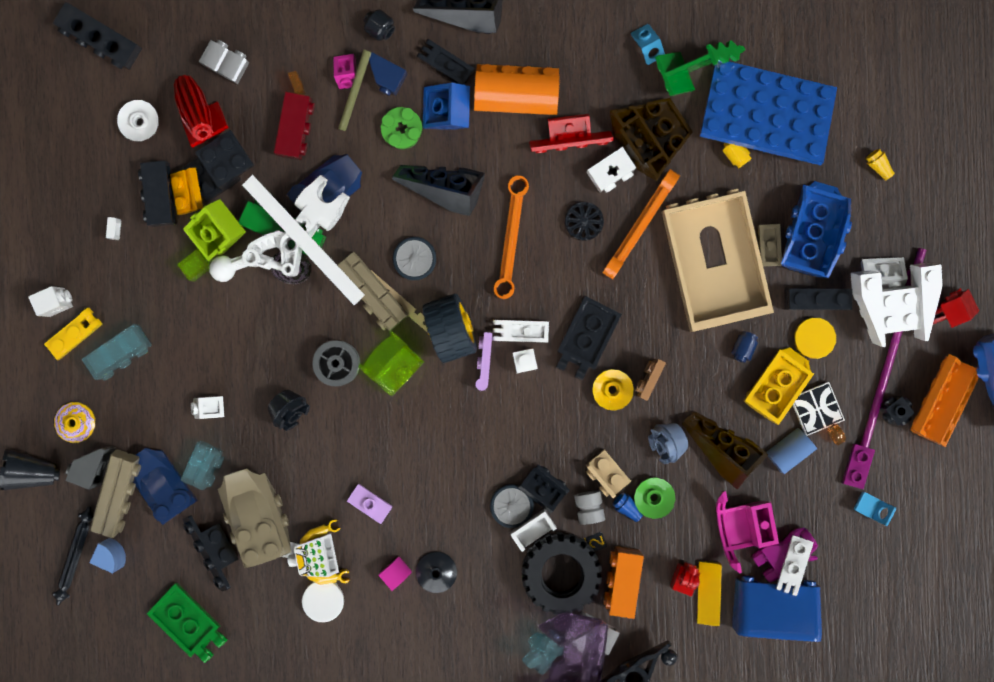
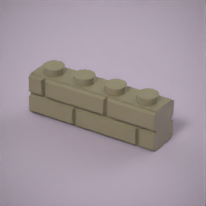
[337,252,409,331]
[90,450,141,538]

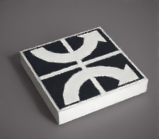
[793,382,845,436]

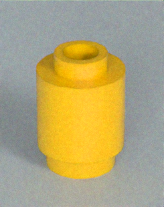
[722,143,752,169]

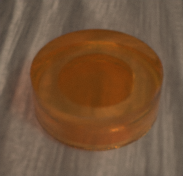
[827,424,846,445]

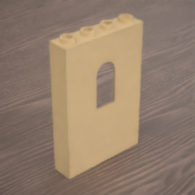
[662,189,774,332]

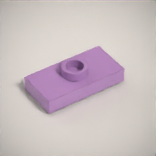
[347,484,393,524]

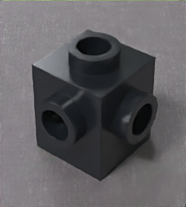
[880,395,915,426]

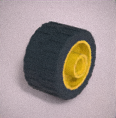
[422,293,477,363]

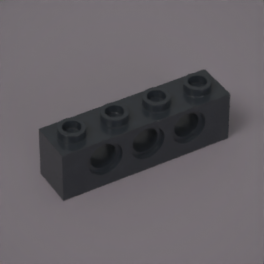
[53,2,142,70]

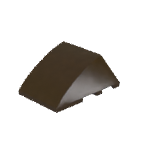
[610,98,693,181]

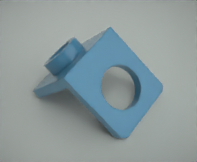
[631,24,665,65]
[854,491,896,526]

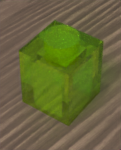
[177,249,211,282]

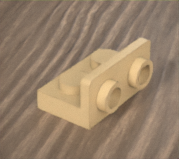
[586,450,631,498]

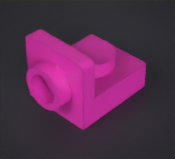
[334,54,356,89]

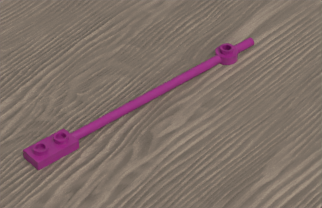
[842,248,927,490]

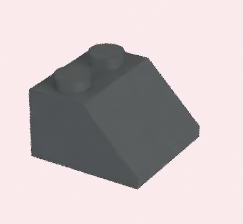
[65,446,116,490]

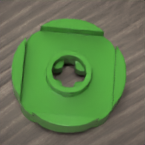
[381,107,423,149]

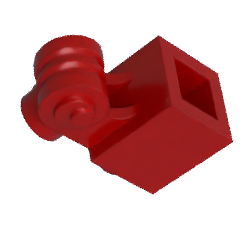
[670,562,700,596]

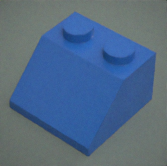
[423,83,470,130]

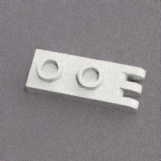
[492,320,549,342]
[776,535,814,596]

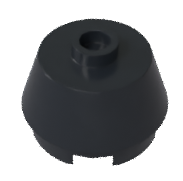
[267,390,310,431]

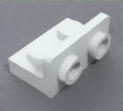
[861,257,908,289]

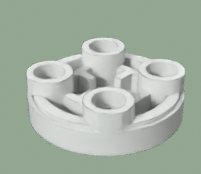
[302,582,344,622]

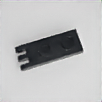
[416,39,474,85]

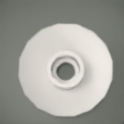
[117,100,159,141]

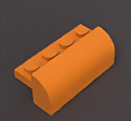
[474,64,559,115]
[910,354,979,447]

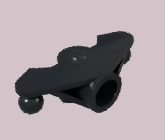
[599,640,677,682]

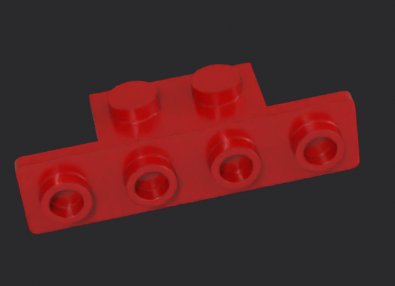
[529,114,614,153]

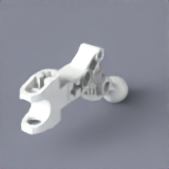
[209,175,350,282]

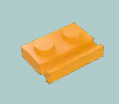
[170,168,203,215]

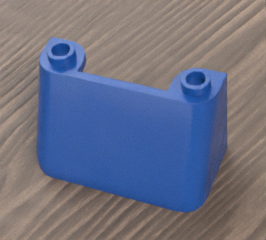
[732,576,822,642]

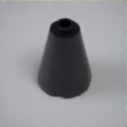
[0,449,60,491]

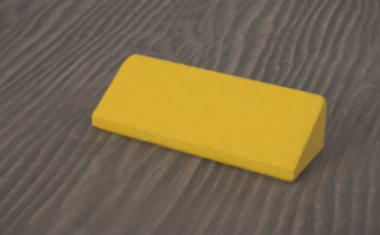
[697,561,722,626]

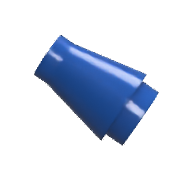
[613,493,643,522]

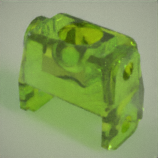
[358,330,425,397]

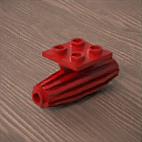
[174,75,229,148]

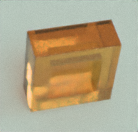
[288,71,306,95]

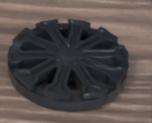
[565,202,604,241]

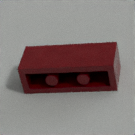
[274,92,315,160]

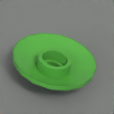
[634,477,676,519]

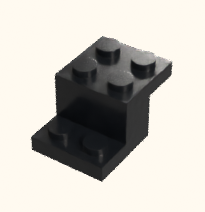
[183,130,255,203]

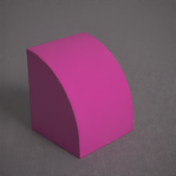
[379,556,412,591]

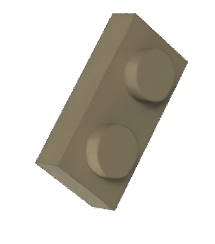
[758,224,782,267]

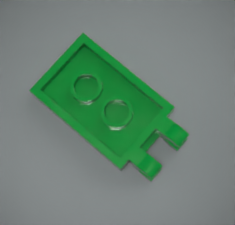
[147,583,228,663]

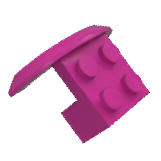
[716,491,779,573]

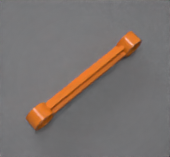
[602,169,680,280]
[494,176,529,299]

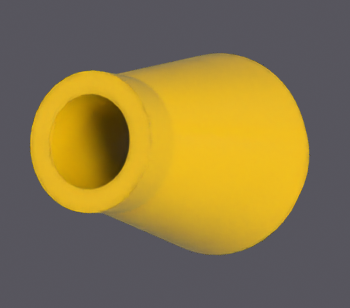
[866,149,895,180]

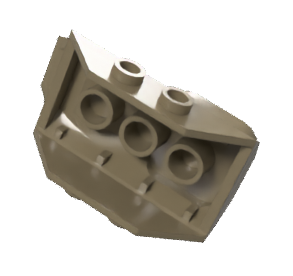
[218,468,291,568]

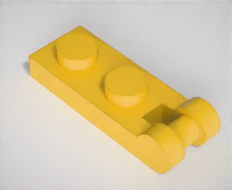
[44,308,103,360]

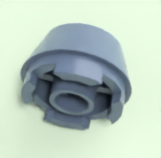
[648,423,688,464]

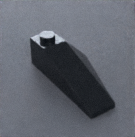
[413,0,503,34]
[392,165,485,216]

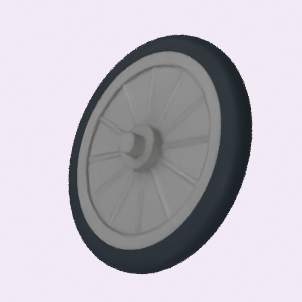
[393,237,436,280]
[490,484,534,528]

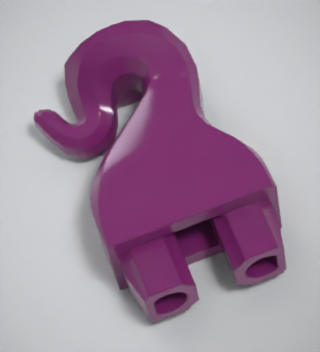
[751,528,818,583]

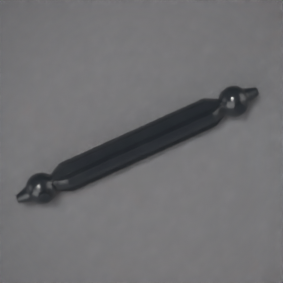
[52,506,94,605]

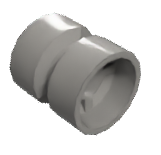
[574,491,605,525]

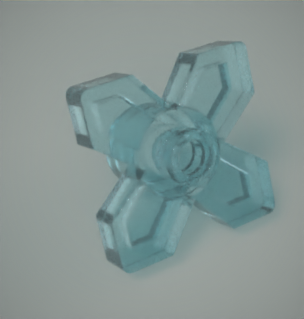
[522,631,571,675]

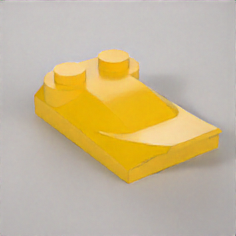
[743,347,814,425]

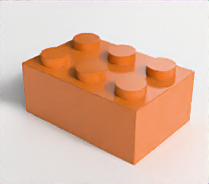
[603,546,644,619]

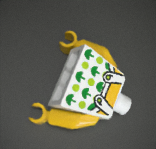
[288,520,350,585]

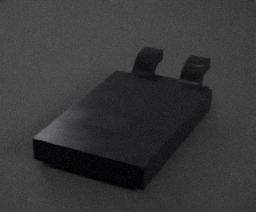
[556,296,622,380]

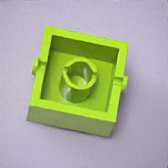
[183,199,246,262]

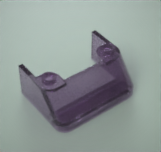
[538,612,608,682]

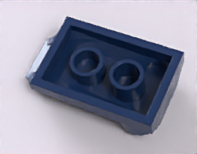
[287,154,362,212]
[133,448,198,525]

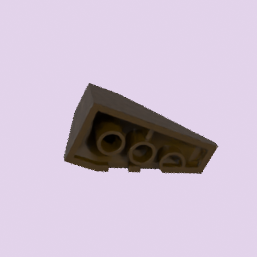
[682,411,768,490]

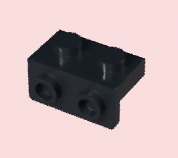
[518,465,570,514]

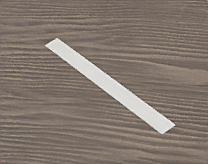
[243,175,364,305]

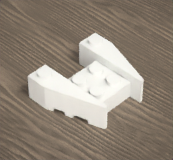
[851,262,942,347]

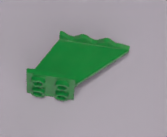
[655,40,745,96]

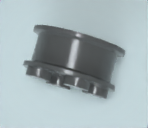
[313,341,360,386]

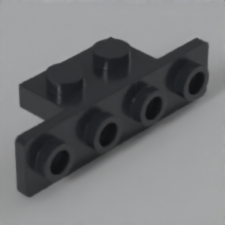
[183,515,238,592]

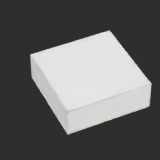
[106,217,121,240]

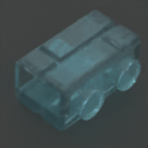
[180,441,224,490]

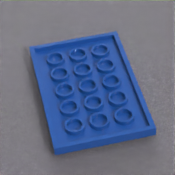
[700,60,837,165]

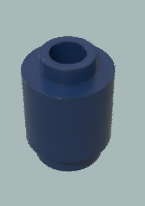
[731,331,758,363]

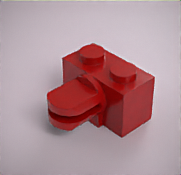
[933,288,979,328]

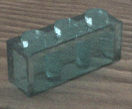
[81,324,152,381]

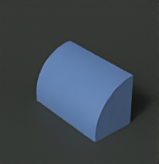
[766,428,817,474]
[89,538,126,573]

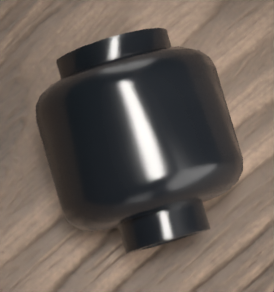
[363,9,395,41]

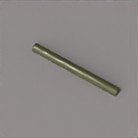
[338,49,371,131]

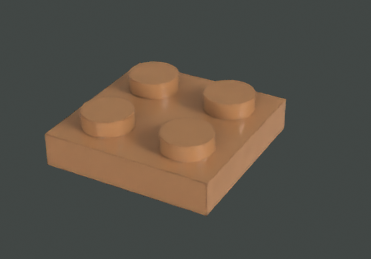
[635,359,666,401]

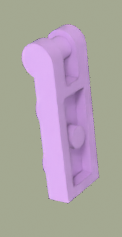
[476,332,492,391]

